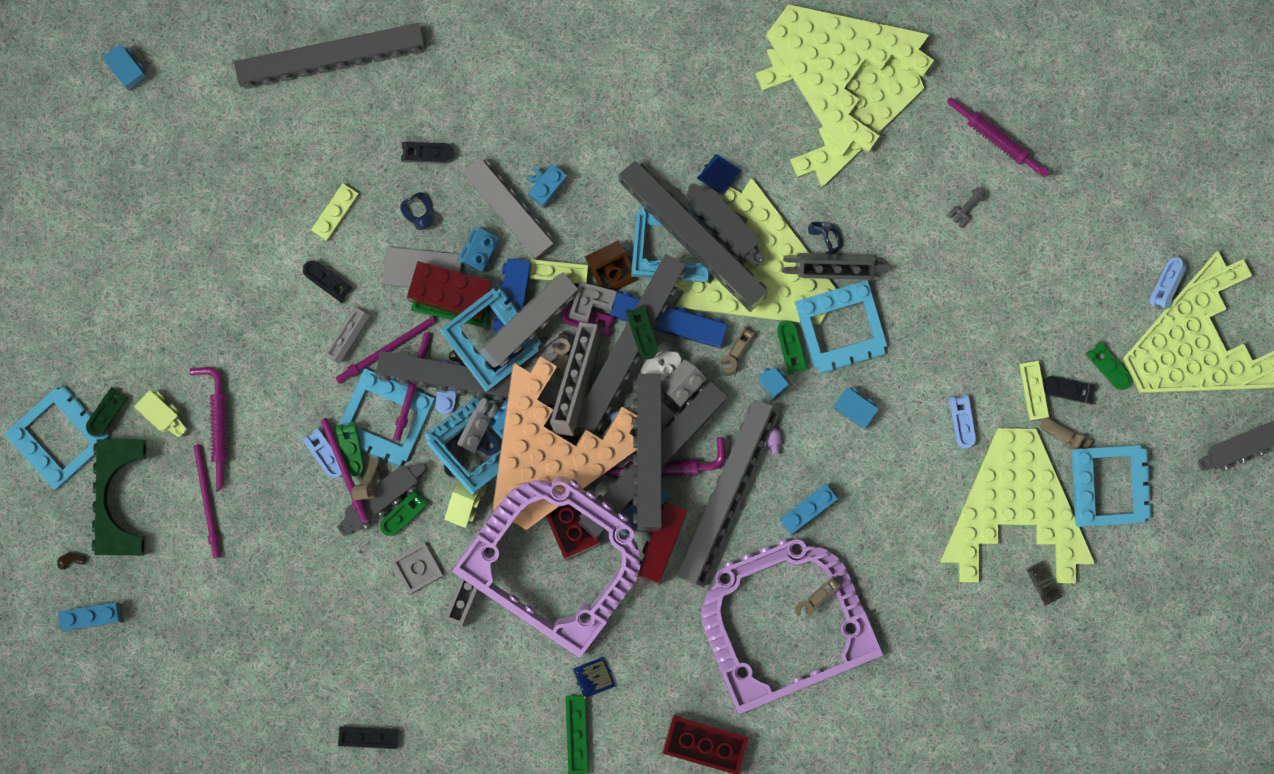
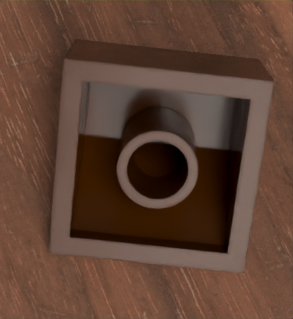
[585,240,637,291]

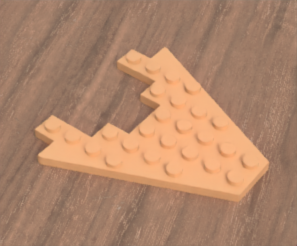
[492,356,637,530]

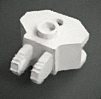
[640,351,682,384]

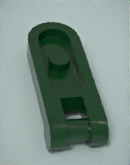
[625,305,658,360]
[86,387,128,437]

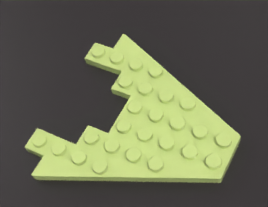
[766,4,934,156]
[755,49,924,187]
[675,178,836,325]
[1122,251,1274,393]
[941,428,1094,584]

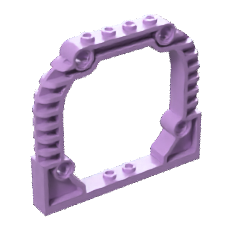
[452,476,640,658]
[701,539,883,715]

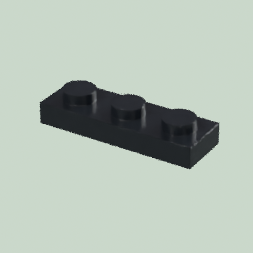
[338,727,398,749]

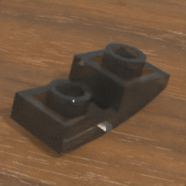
[1026,560,1062,606]

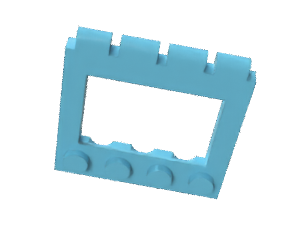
[631,206,712,283]
[794,280,887,374]
[439,288,542,392]
[337,368,435,467]
[4,385,110,490]
[425,398,503,495]
[1071,445,1152,527]

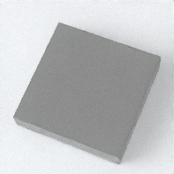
[391,542,443,595]

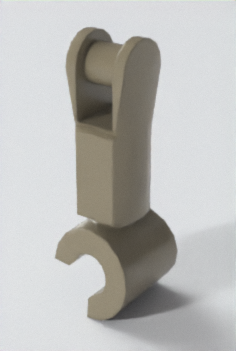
[721,326,756,376]
[552,333,570,380]
[1040,418,1092,449]
[352,457,385,501]
[795,576,842,617]

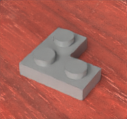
[569,282,617,323]

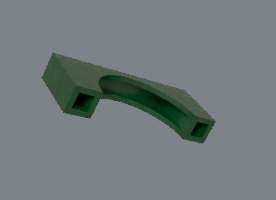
[92,439,147,556]

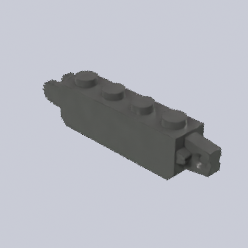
[687,183,765,268]
[782,253,888,280]
[1197,421,1274,471]
[337,462,426,536]

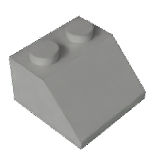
[661,359,707,411]

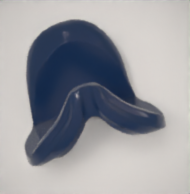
[400,192,435,230]
[808,222,843,254]

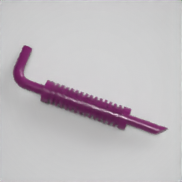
[947,98,1049,177]
[190,367,228,492]
[604,437,726,478]

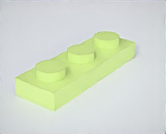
[311,183,359,241]
[529,259,588,284]
[1019,361,1049,421]

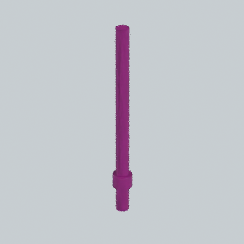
[335,317,436,384]
[393,332,431,442]
[321,418,369,524]
[193,444,221,559]

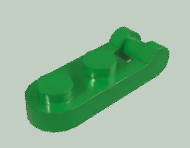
[777,321,807,375]
[1085,341,1132,390]
[336,422,364,476]
[380,490,429,536]

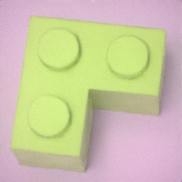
[444,469,487,528]

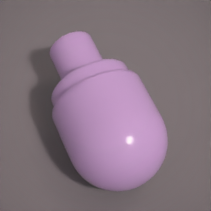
[767,428,782,455]

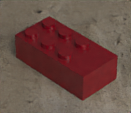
[407,261,492,322]
[638,502,687,585]
[546,504,601,561]
[661,715,749,774]

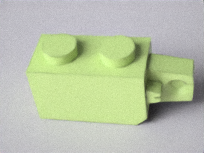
[134,390,187,438]

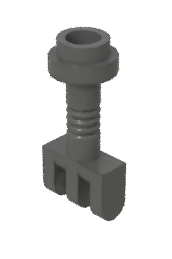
[947,187,986,228]

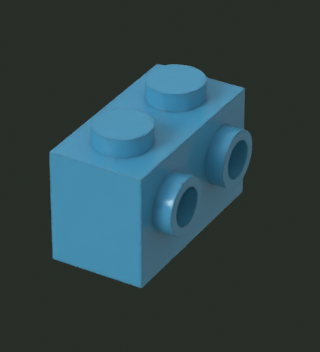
[102,44,146,91]
[457,227,499,272]
[758,367,789,401]
[833,387,878,430]

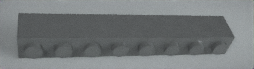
[633,374,661,531]

